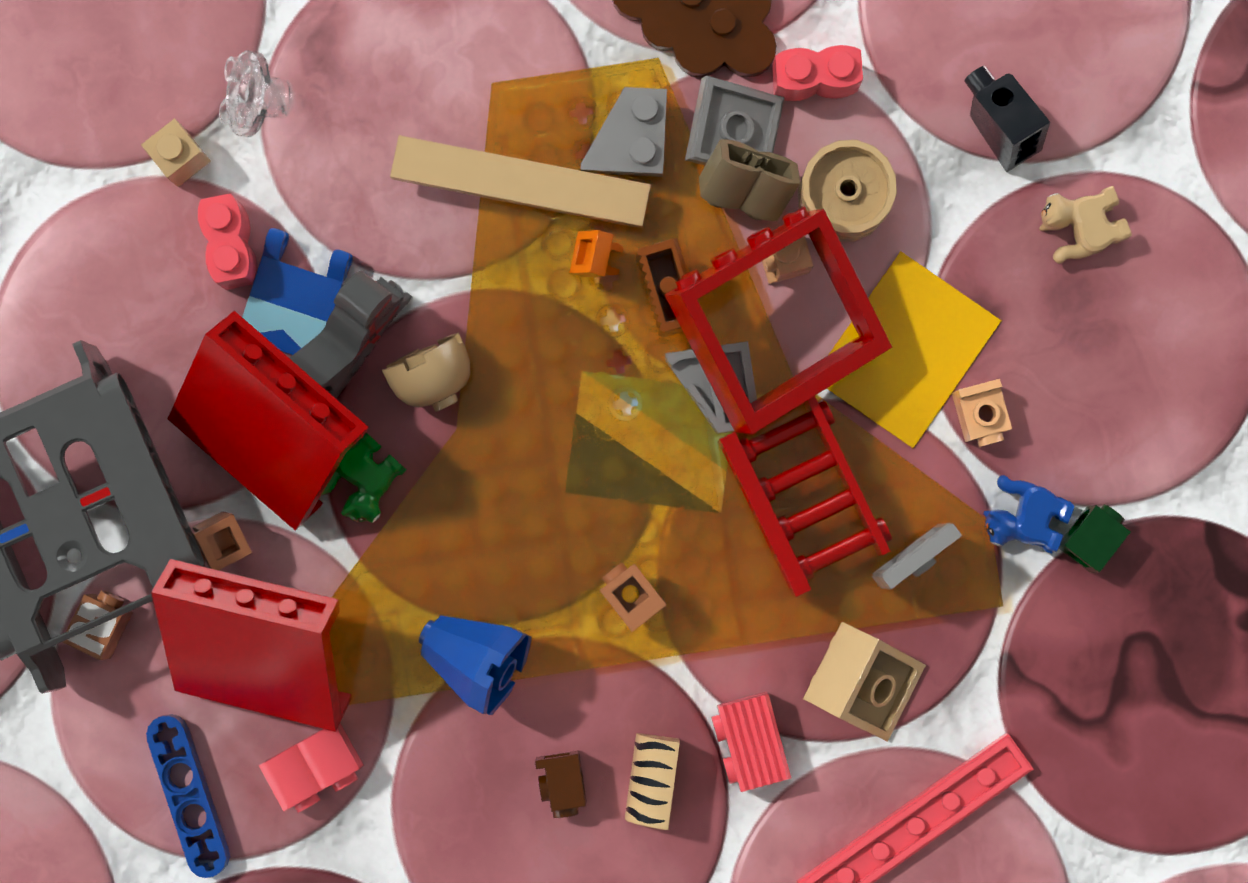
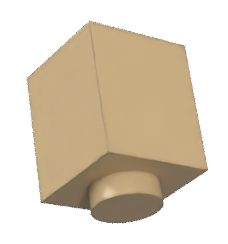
[141,118,211,187]

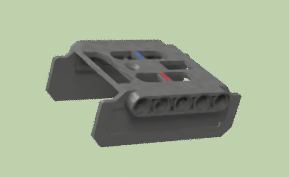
[0,340,205,694]

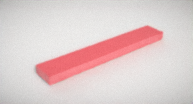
[797,733,1034,883]

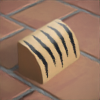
[625,733,680,830]

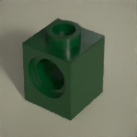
[1059,504,1131,573]

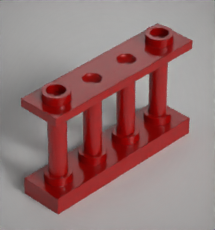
[718,396,892,597]

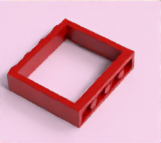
[664,207,893,434]

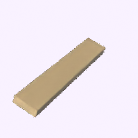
[390,135,651,229]

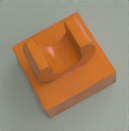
[569,230,624,277]

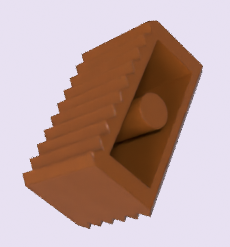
[636,238,687,338]

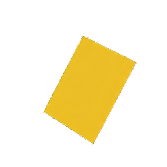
[827,251,1002,448]

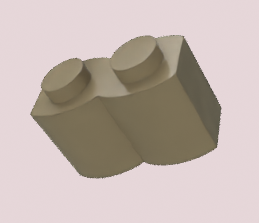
[699,139,800,221]

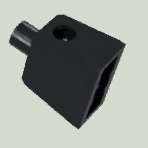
[964,66,1050,172]

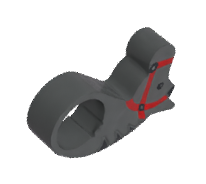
[290,271,413,398]

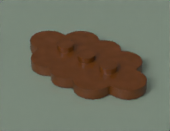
[612,0,777,78]

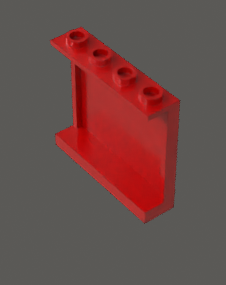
[167,311,369,531]
[151,559,352,732]

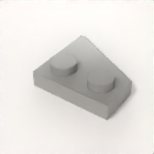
[581,87,667,177]
[665,341,757,434]

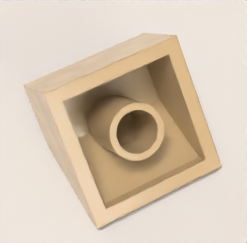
[803,622,926,742]

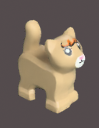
[1039,186,1132,264]

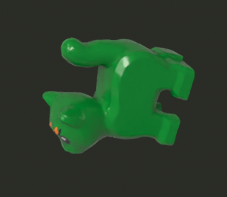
[321,432,407,523]

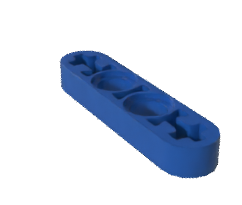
[146,714,230,878]

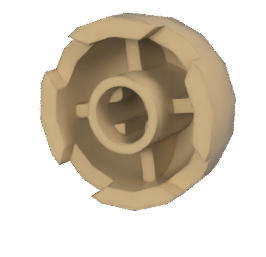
[382,333,470,411]

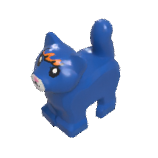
[983,475,1075,554]

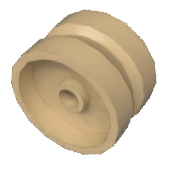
[797,140,897,242]

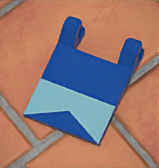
[242,228,353,355]

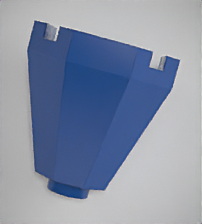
[419,615,532,715]

